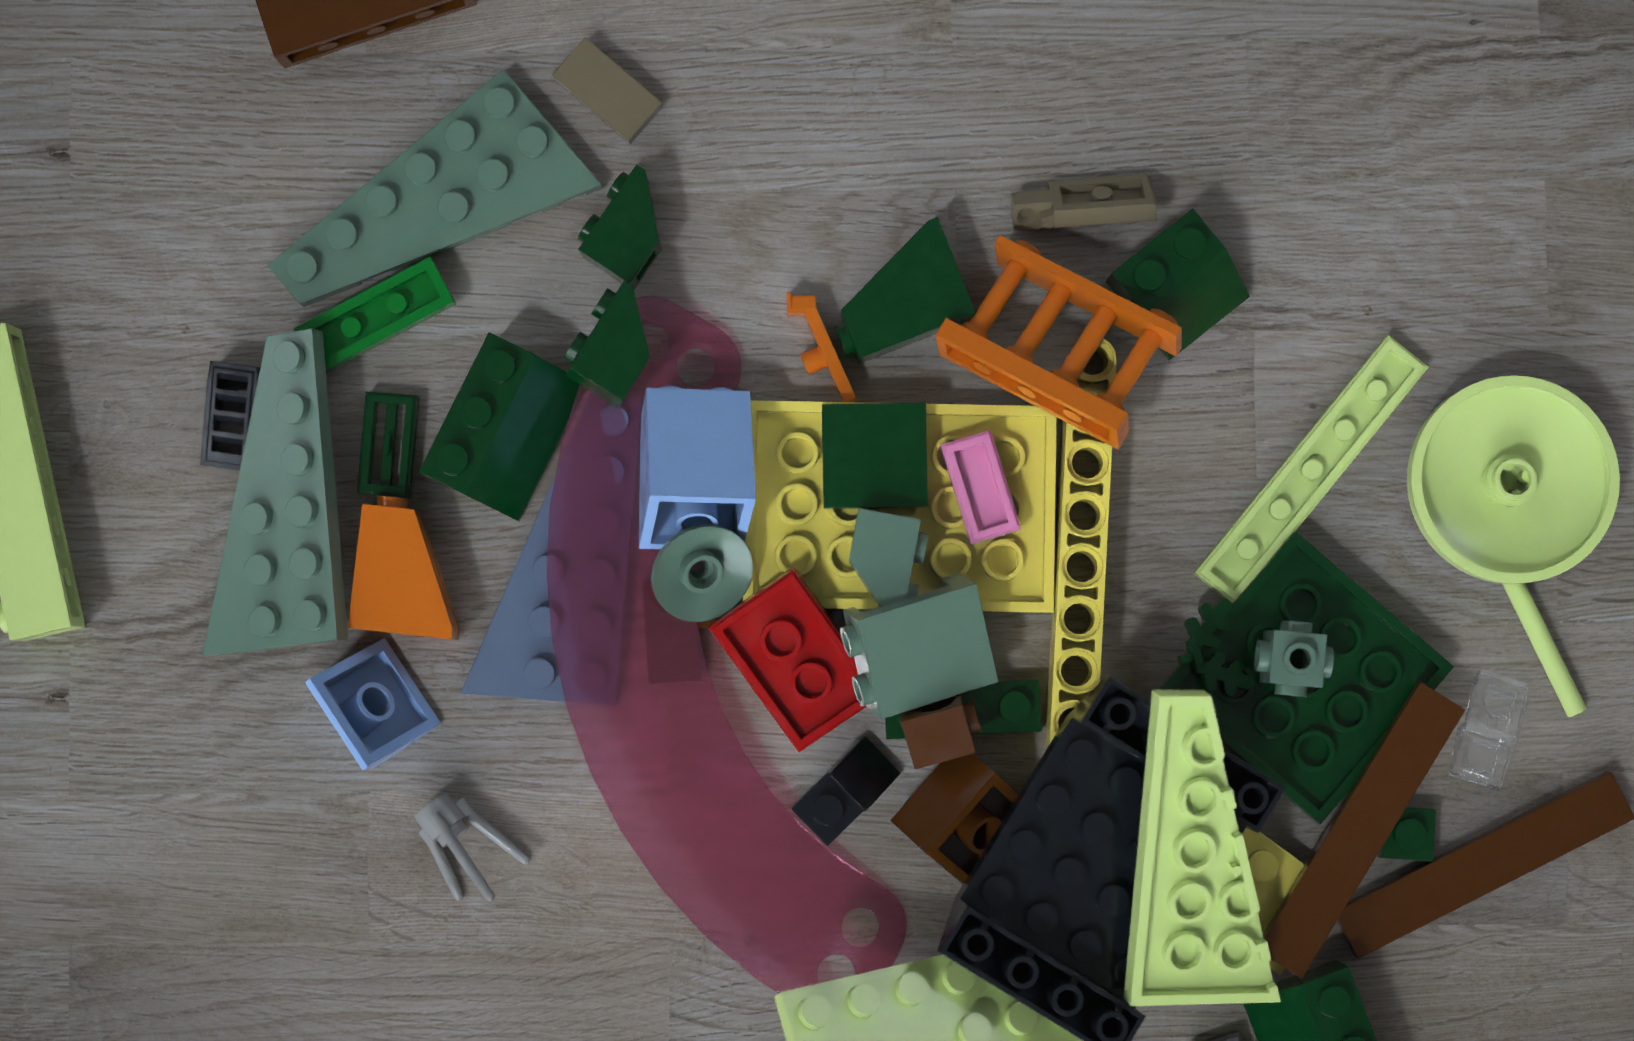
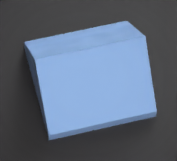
[305,638,441,770]

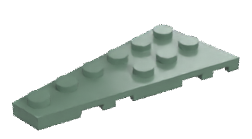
[267,69,603,307]
[202,328,348,657]

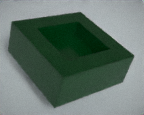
[1377,807,1436,862]

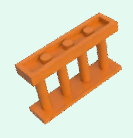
[935,235,1182,450]

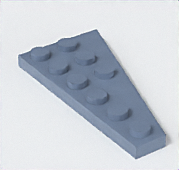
[461,394,643,706]

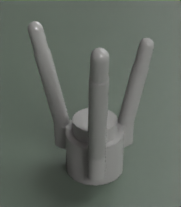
[414,792,530,901]

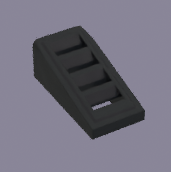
[200,361,260,471]

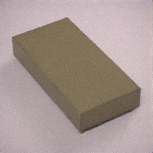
[552,37,663,144]

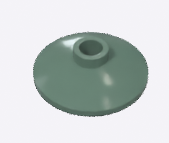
[651,524,753,622]

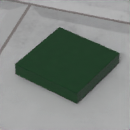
[822,402,928,509]

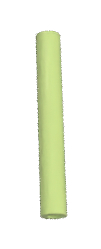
[1502,583,1587,717]

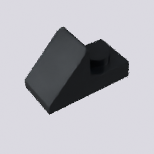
[791,736,901,846]

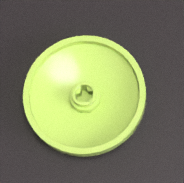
[1407,375,1620,584]

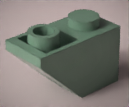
[849,508,928,607]

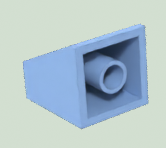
[639,385,756,549]

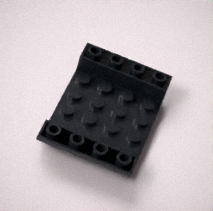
[937,675,1286,1041]

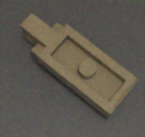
[1011,174,1157,231]

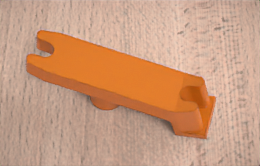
[786,292,856,402]

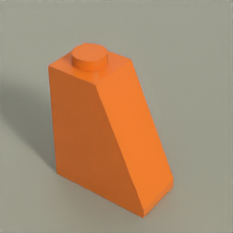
[348,496,460,640]

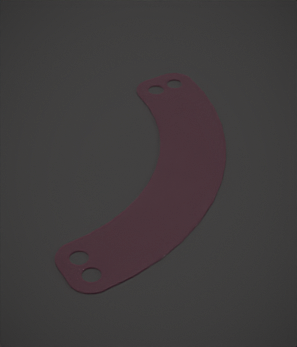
[546,296,906,993]

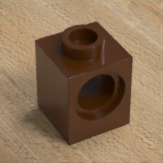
[900,694,982,770]

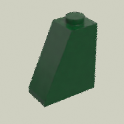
[835,217,976,364]

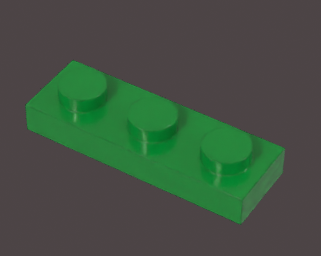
[293,257,456,373]

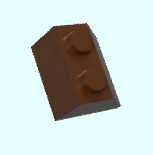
[890,754,1019,884]

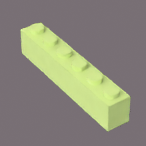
[0,323,86,641]

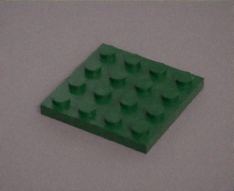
[1159,531,1454,825]

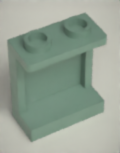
[840,573,998,719]

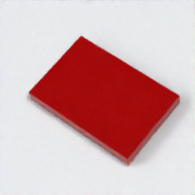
[709,566,867,752]

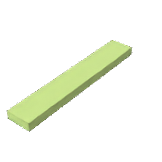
[1193,335,1429,603]

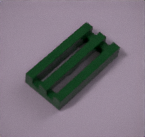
[357,391,420,499]

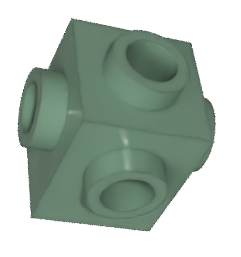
[1254,621,1334,697]

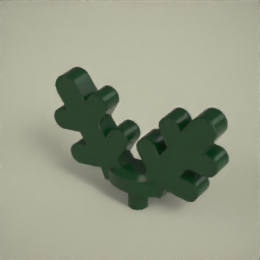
[1177,599,1254,697]

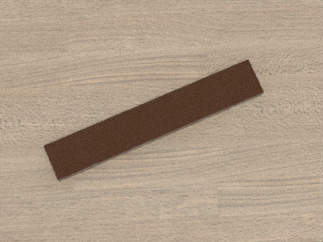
[1263,682,1465,979]
[1337,771,1634,959]

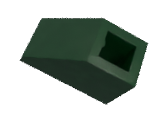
[578,164,662,290]
[564,281,650,409]

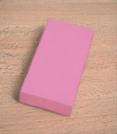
[940,430,1021,545]

